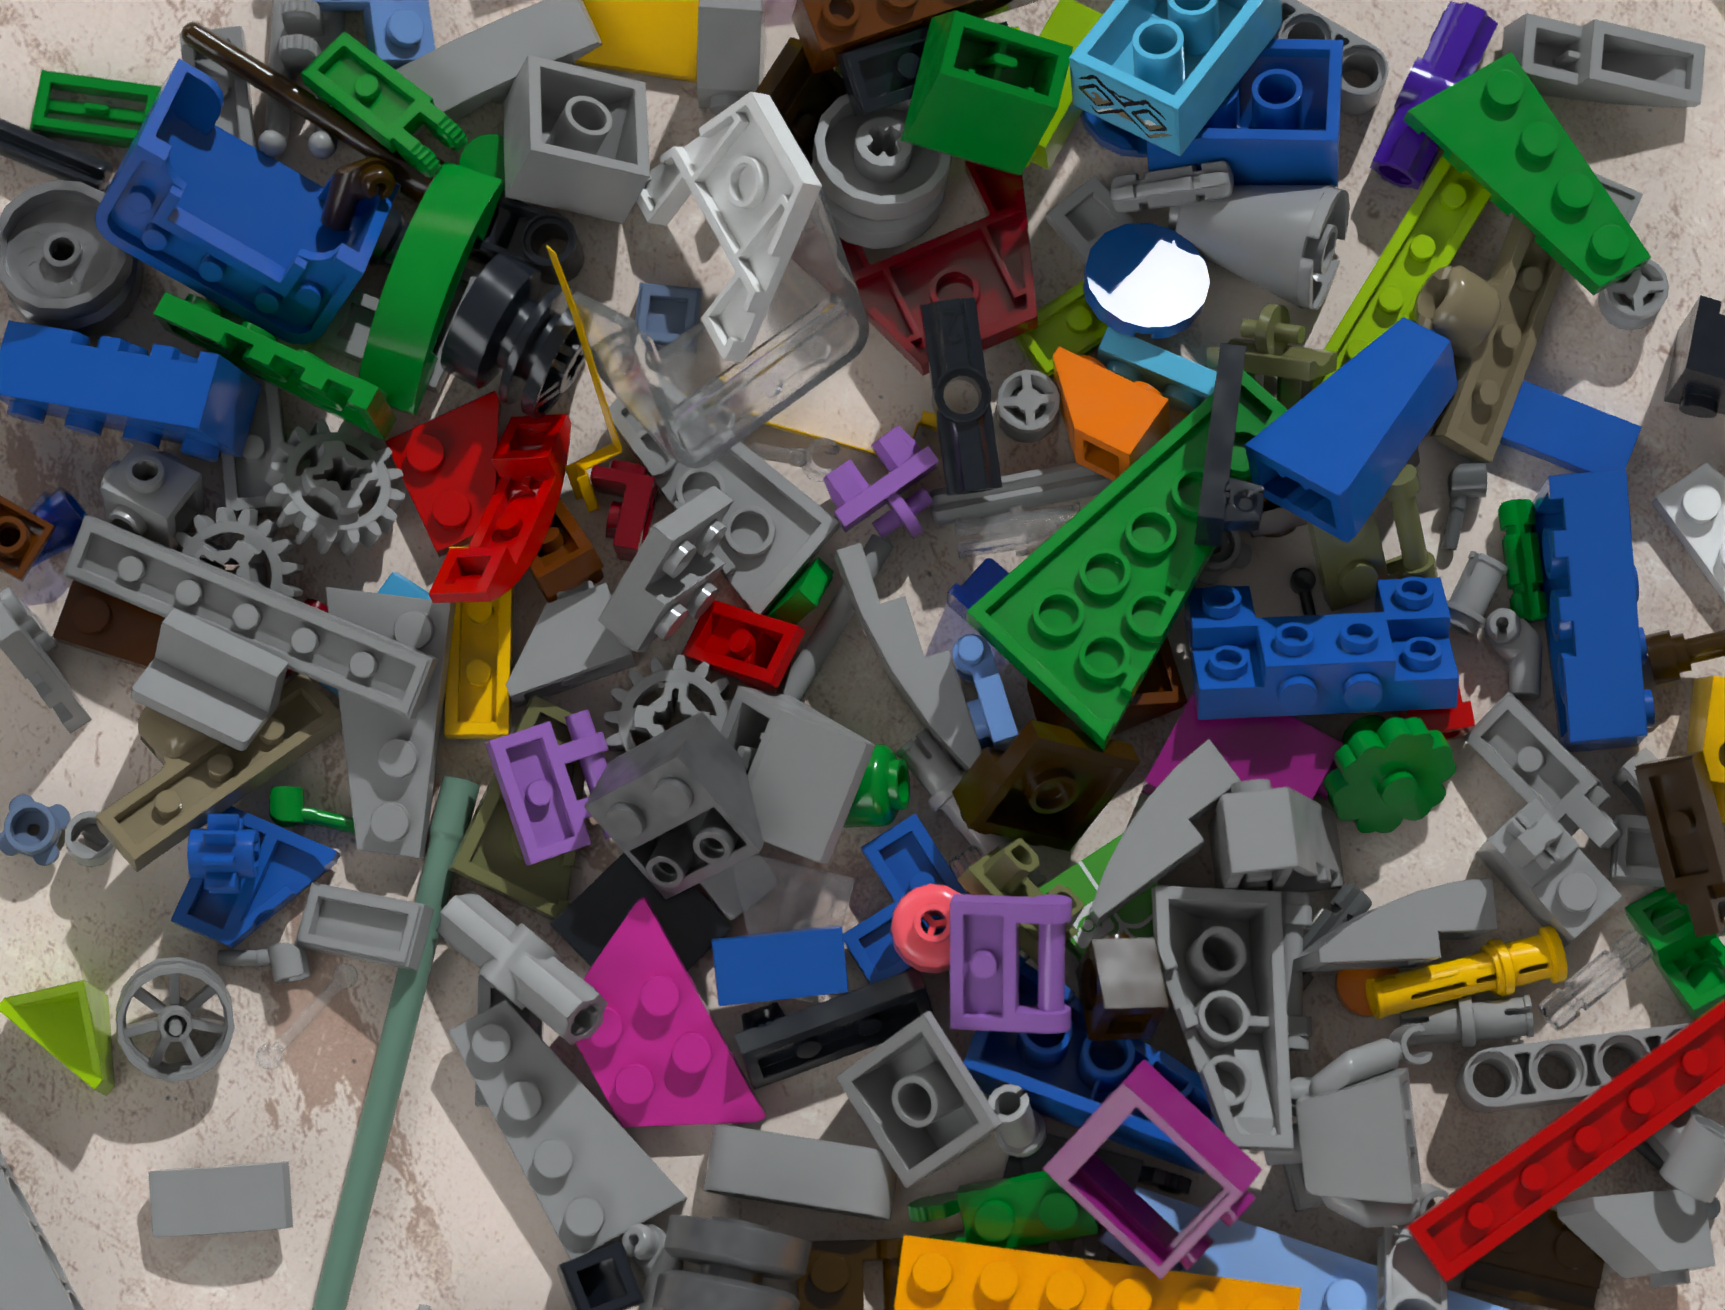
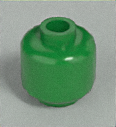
[843,744,910,828]

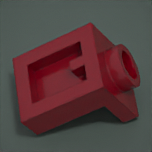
[590,460,659,562]

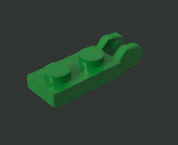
[300,32,468,179]
[907,1171,1100,1249]

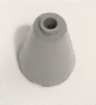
[1168,184,1350,310]

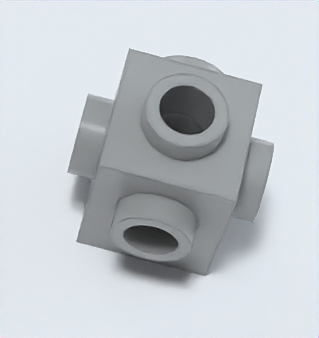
[100,442,205,550]

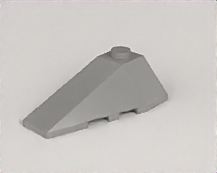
[1152,885,1294,1151]

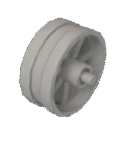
[116,956,235,1082]

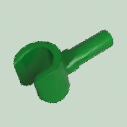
[269,786,355,834]

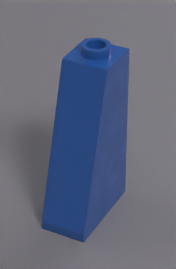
[1245,317,1458,543]

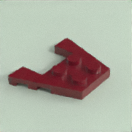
[796,161,1038,376]

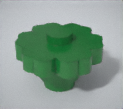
[1324,715,1457,833]

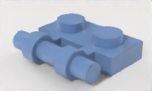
[952,634,1018,751]

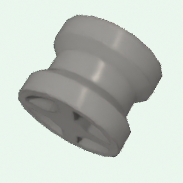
[1598,259,1669,331]
[996,369,1060,443]

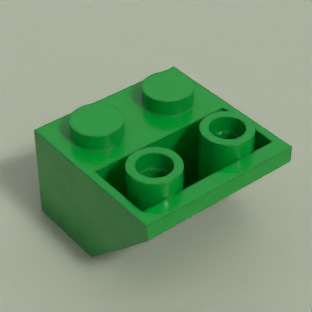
[901,11,1073,175]

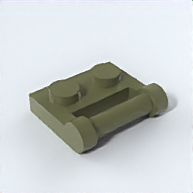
[1307,463,1438,611]

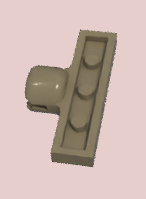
[1413,216,1565,463]
[95,674,342,872]

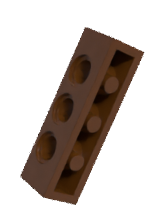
[791,0,1040,75]

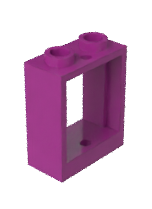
[1043,1059,1263,1280]

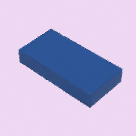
[1500,380,1642,473]
[711,925,849,1006]

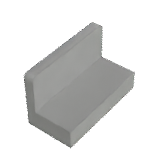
[131,608,289,751]

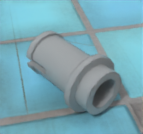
[1446,551,1508,637]
[988,1084,1047,1157]

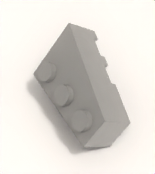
[1208,779,1345,893]

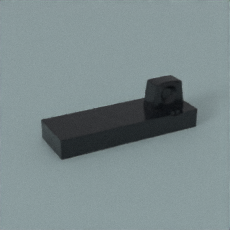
[1194,343,1264,547]
[734,969,935,1090]

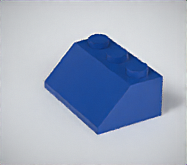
[1147,39,1343,187]

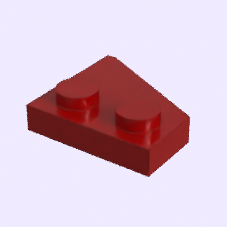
[385,390,501,557]

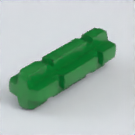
[1498,499,1548,623]

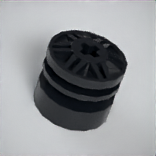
[440,253,601,420]

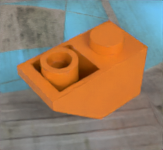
[1053,346,1169,481]

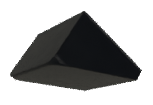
[557,1241,644,1310]

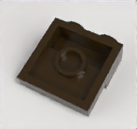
[952,719,1140,852]

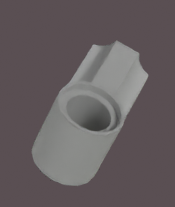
[1645,1105,1725,1203]

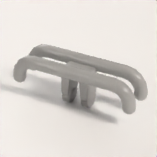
[258,0,346,159]

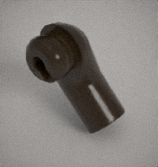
[320,157,395,231]

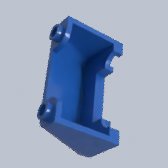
[95,59,400,344]

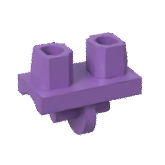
[823,425,939,539]

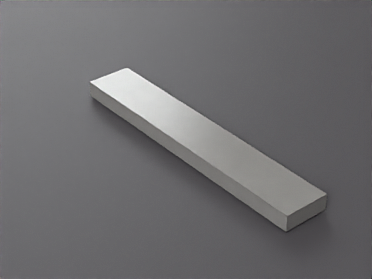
[62,516,439,719]

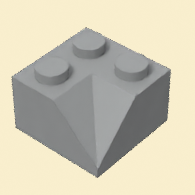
[503,54,650,224]

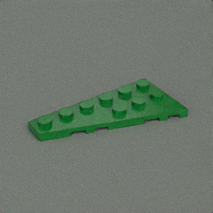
[967,370,1287,750]

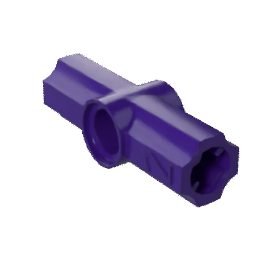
[1370,1,1498,190]

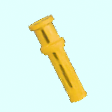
[1365,925,1568,1020]

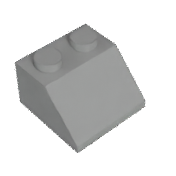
[836,1011,1002,1188]

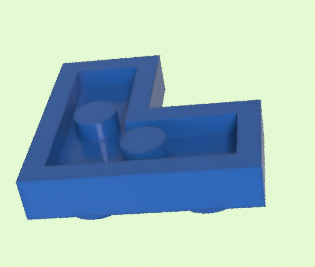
[843,813,967,985]

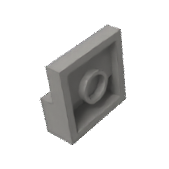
[597,486,733,652]

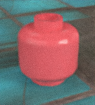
[891,884,961,974]

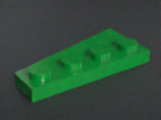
[1403,52,1651,296]

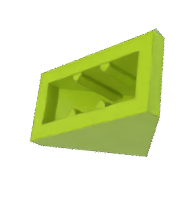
[0,980,115,1096]

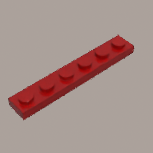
[1405,998,1725,1282]

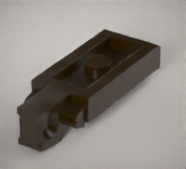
[1635,751,1725,937]

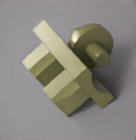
[1206,303,1337,410]
[957,839,1084,966]

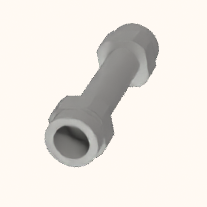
[1281,892,1312,1052]

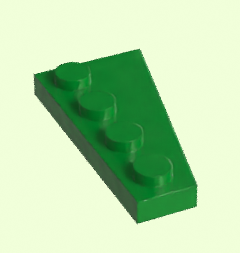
[153,292,397,441]

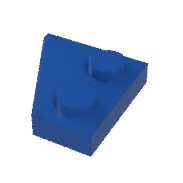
[170,806,340,949]

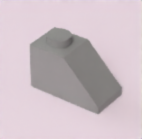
[696,0,767,116]
[506,581,636,708]
[1556,1189,1715,1288]

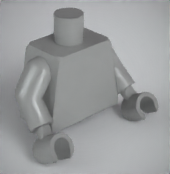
[1264,1025,1449,1227]

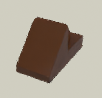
[528,497,604,603]

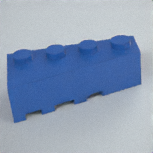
[0,320,261,462]
[1533,469,1655,752]
[963,955,1218,1175]

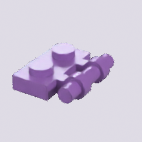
[485,709,611,866]

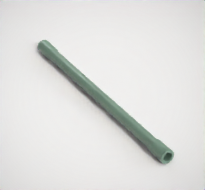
[312,776,480,1310]

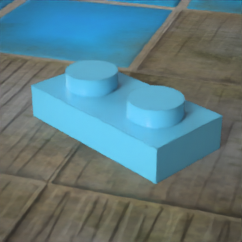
[1097,326,1217,413]

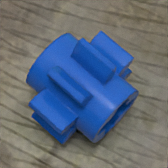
[187,814,260,894]

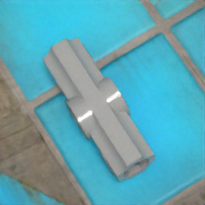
[436,889,608,1045]

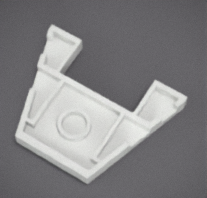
[636,92,822,363]

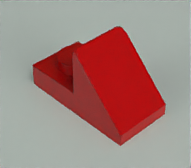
[681,600,805,693]

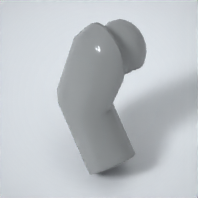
[1484,608,1542,700]
[622,1224,684,1310]

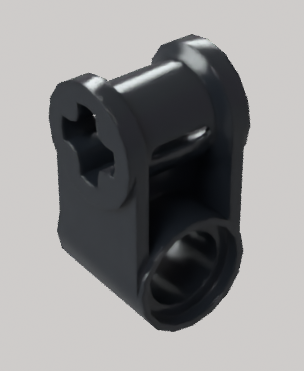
[469,193,584,285]

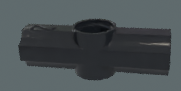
[920,297,1003,496]

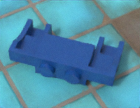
[1184,576,1459,720]

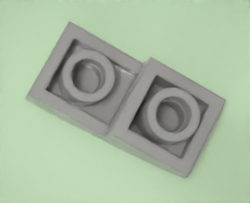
[149,1161,293,1237]

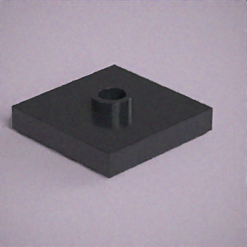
[550,853,733,971]

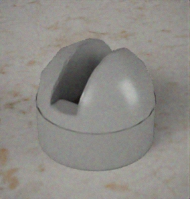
[64,811,116,868]

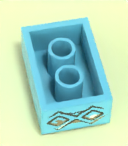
[1069,0,1282,156]

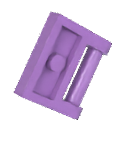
[950,894,1072,1033]

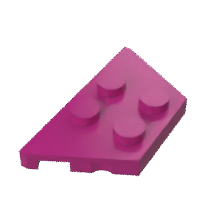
[575,896,766,1127]

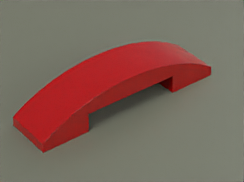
[429,414,571,603]

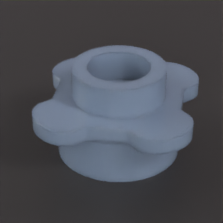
[0,794,71,866]

